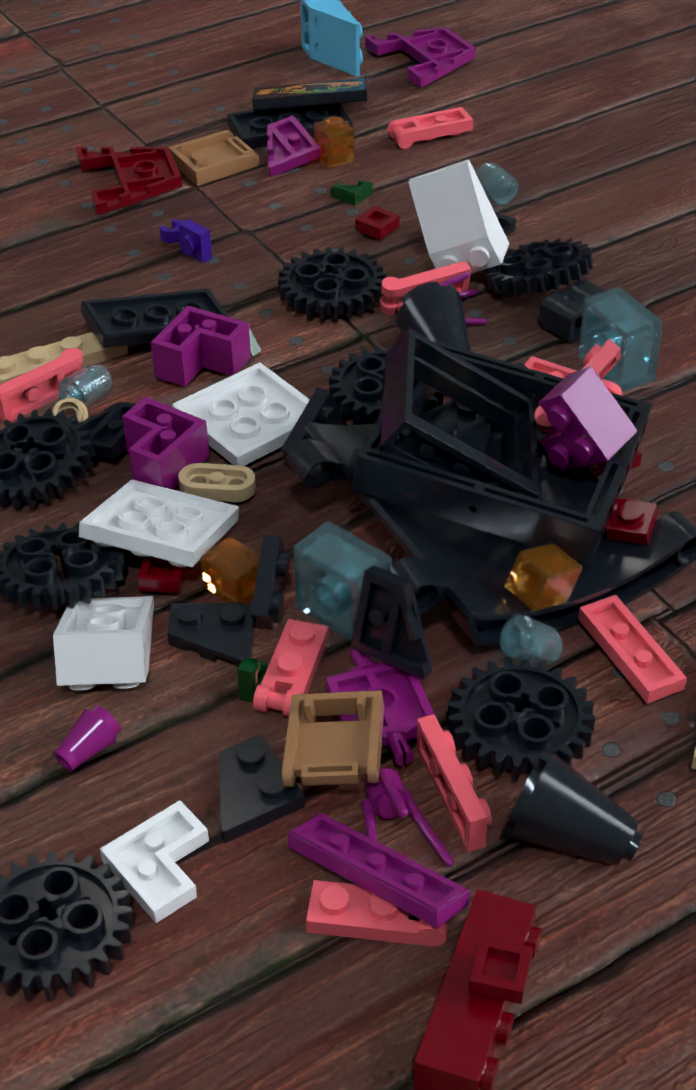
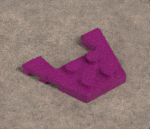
[365,27,476,88]

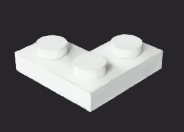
[100,800,209,923]

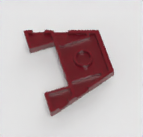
[76,147,182,215]

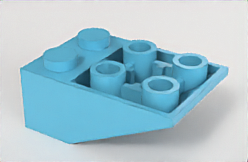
[300,0,363,76]

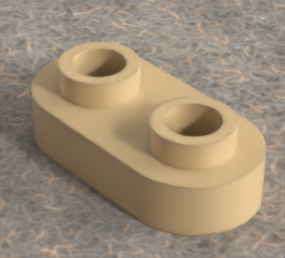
[178,463,256,503]

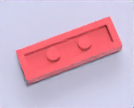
[578,595,687,704]
[416,714,492,852]

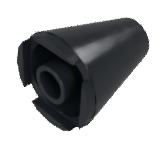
[394,281,472,352]
[502,747,643,865]

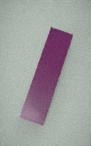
[288,813,470,928]

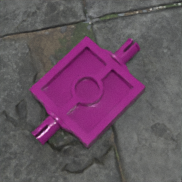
[325,648,437,766]

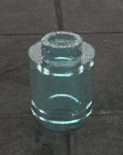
[476,163,519,205]
[59,364,112,408]
[500,615,563,666]

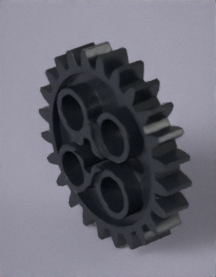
[484,238,593,297]
[278,247,386,320]
[329,345,446,424]
[0,408,96,510]
[0,523,126,611]
[447,657,595,781]
[0,850,134,1002]

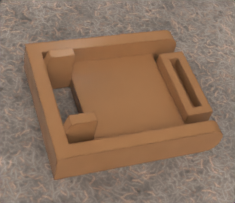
[169,130,260,186]
[282,690,384,787]

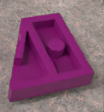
[267,115,322,177]

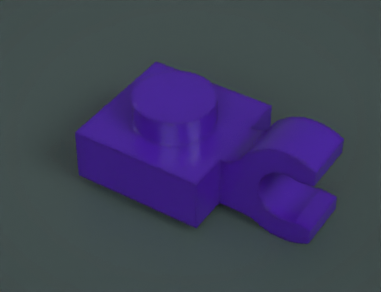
[159,219,212,263]

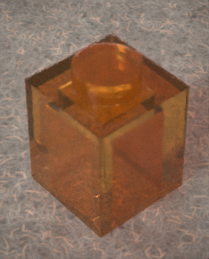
[314,116,354,168]
[201,536,260,603]
[505,543,583,611]

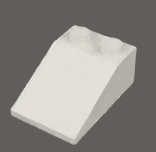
[408,159,509,273]
[53,596,154,690]

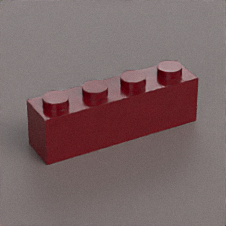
[413,889,542,1090]

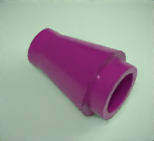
[53,705,121,772]

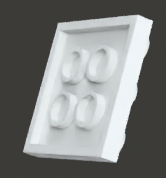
[172,362,310,466]
[79,479,240,567]

